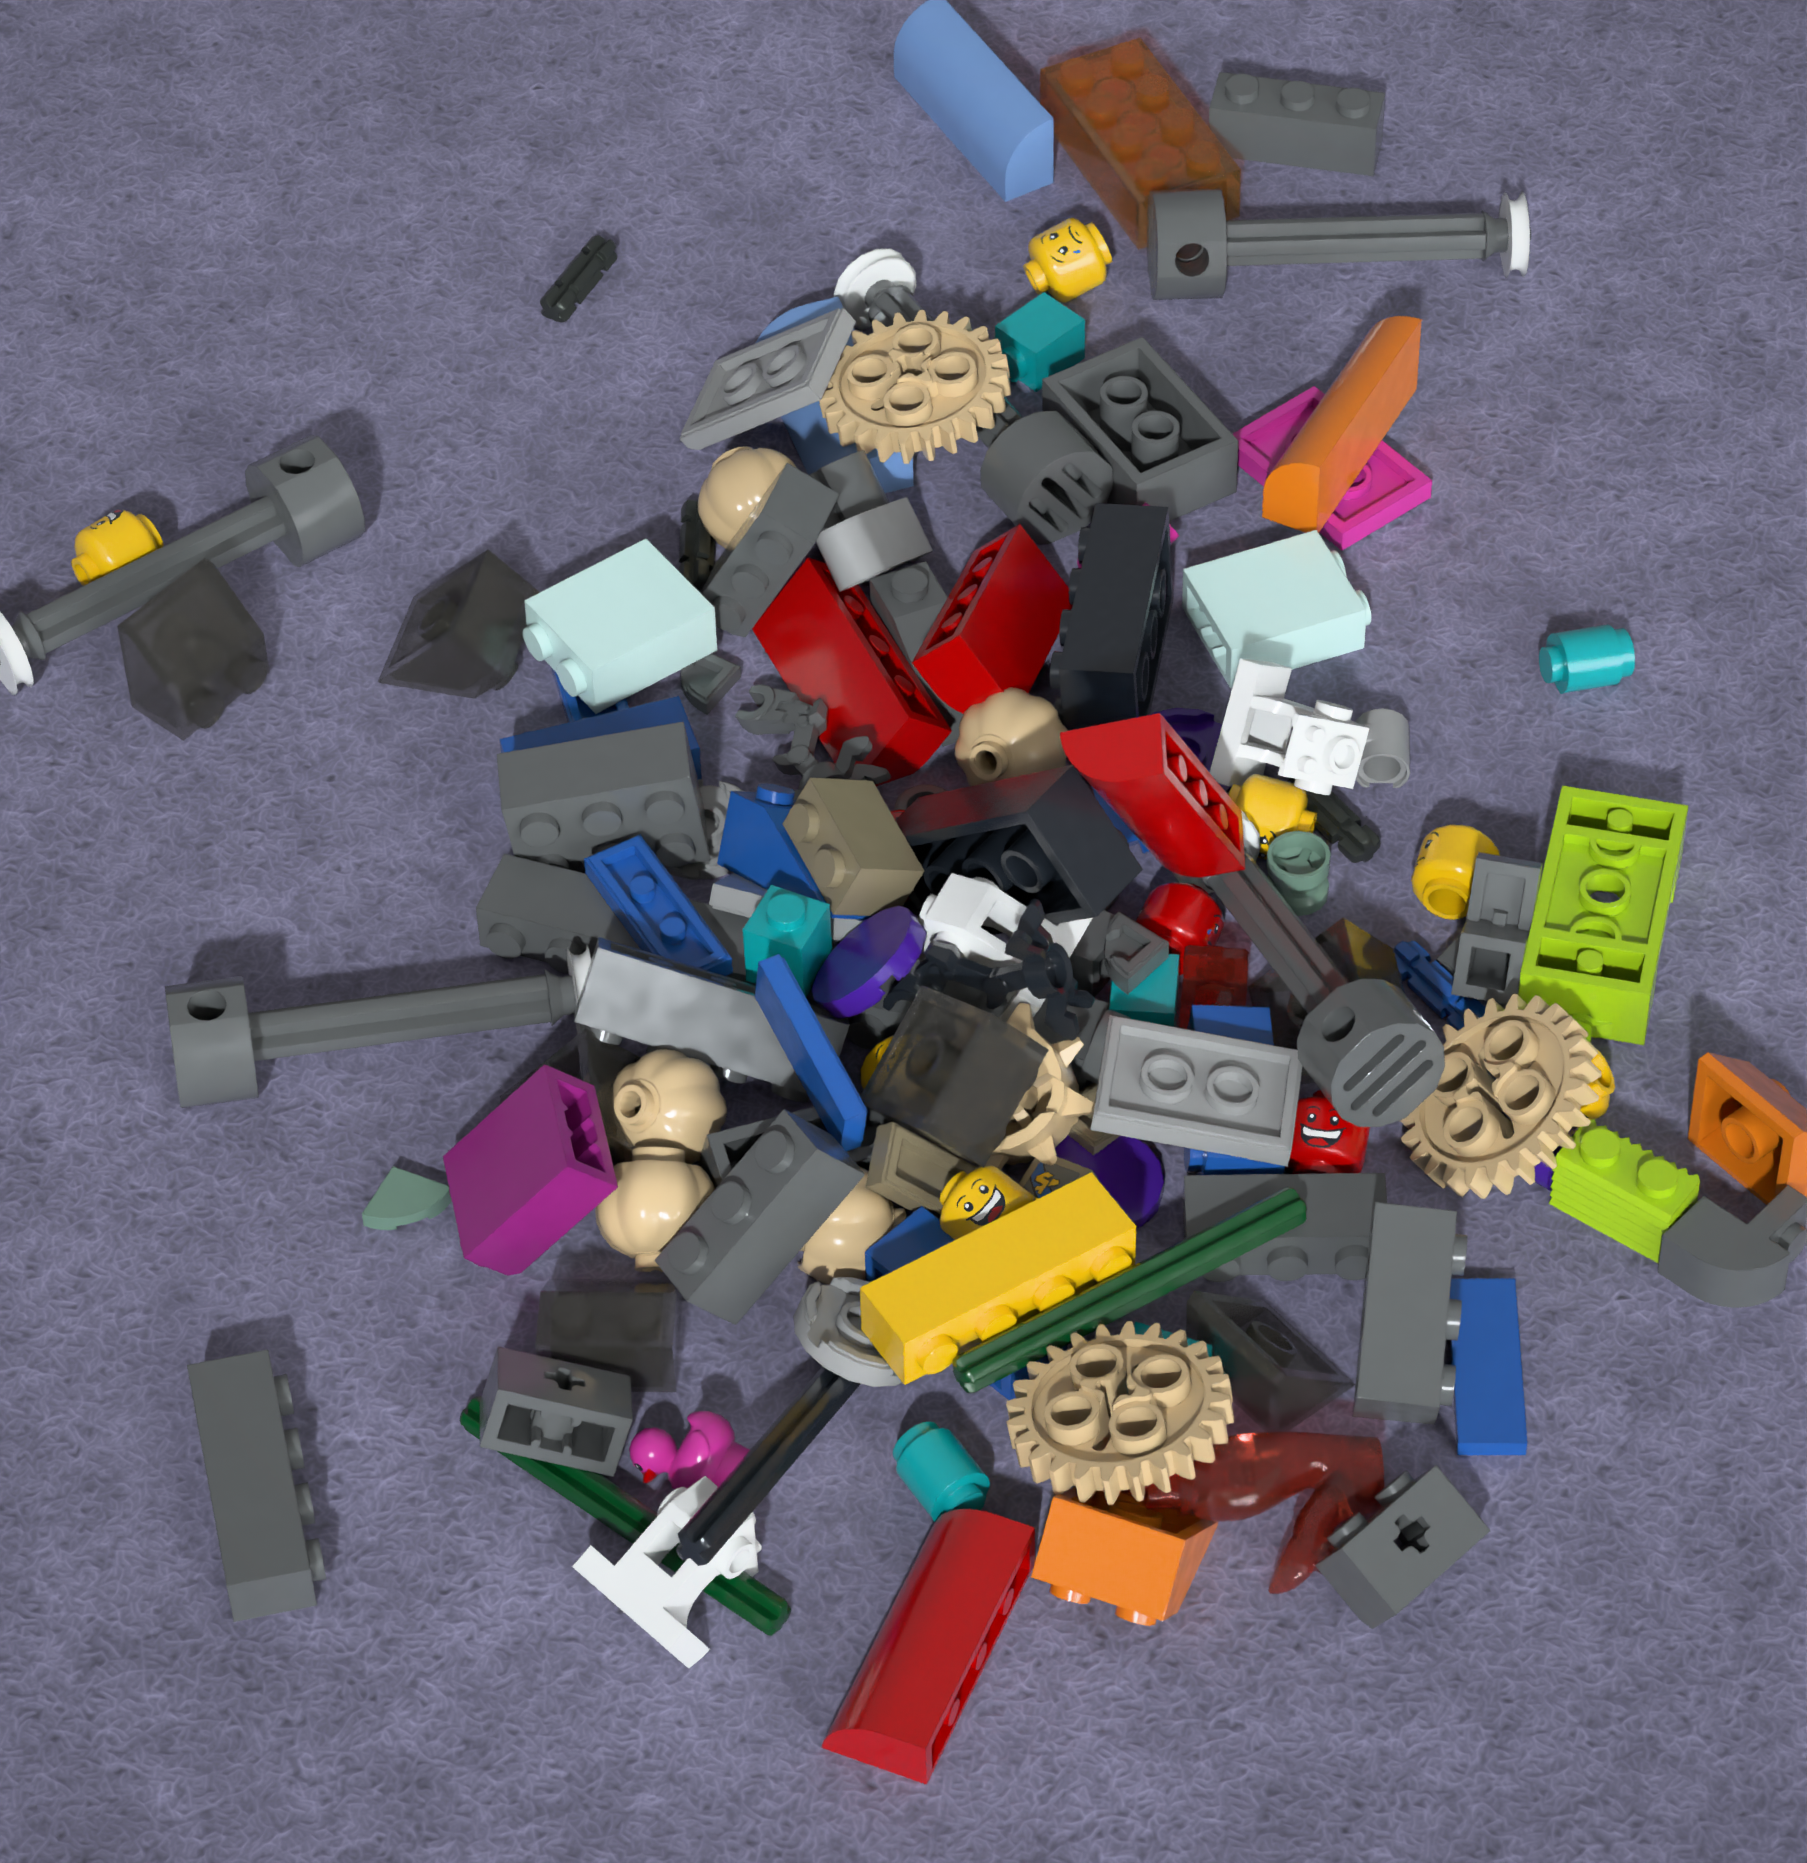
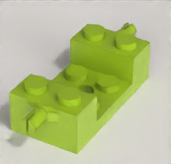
[1518,785,1688,1045]

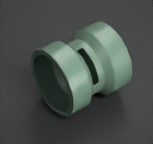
[1266,831,1331,916]

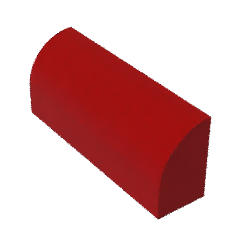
[912,524,1073,714]
[752,558,952,787]
[1060,713,1246,877]
[822,1509,1035,1785]

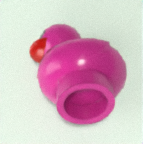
[629,1411,750,1490]

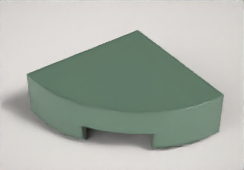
[362,1166,452,1230]

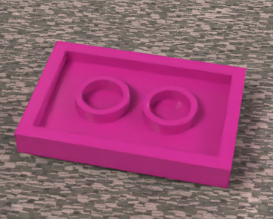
[1232,386,1432,551]

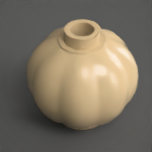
[698,446,798,549]
[955,687,1068,786]
[605,1049,727,1164]
[595,1147,715,1272]
[797,1166,906,1285]

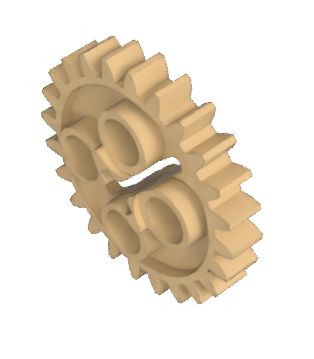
[819,310,1011,464]
[1399,994,1602,1199]
[1006,1321,1234,1505]

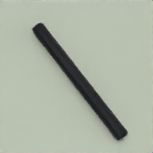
[676,1366,860,1566]

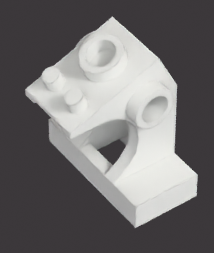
[1210,659,1369,795]
[918,873,1092,1024]
[572,1476,762,1668]

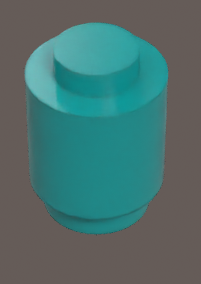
[1539,624,1635,694]
[893,1421,990,1521]

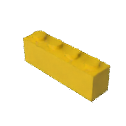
[860,1172,1136,1385]

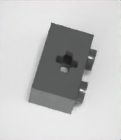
[480,1346,633,1477]
[1315,1465,1491,1629]

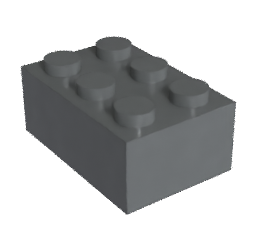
[1042,337,1238,522]
[497,721,710,873]

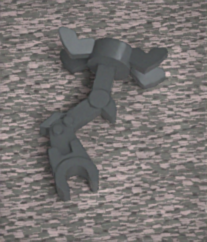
[735,684,891,800]

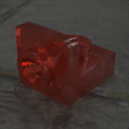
[1179,945,1249,1029]

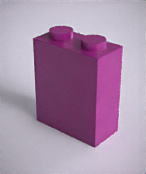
[443,1064,618,1276]

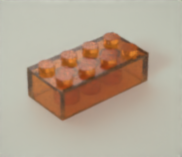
[1040,37,1241,250]

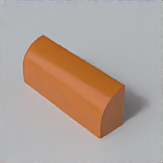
[1262,316,1422,533]

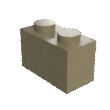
[783,778,924,916]

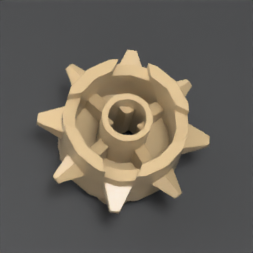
[918,1003,1095,1170]

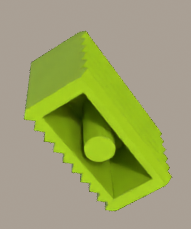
[1549,1119,1700,1264]

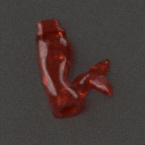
[1144,1432,1384,1594]

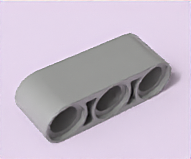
[816,497,933,592]

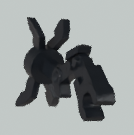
[883,899,1095,1041]

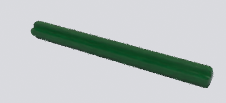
[952,1187,1307,1393]
[459,1396,791,1636]

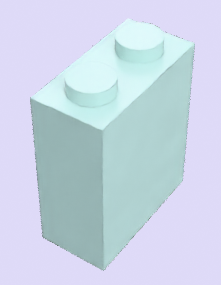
[1182,530,1371,688]
[523,538,717,714]

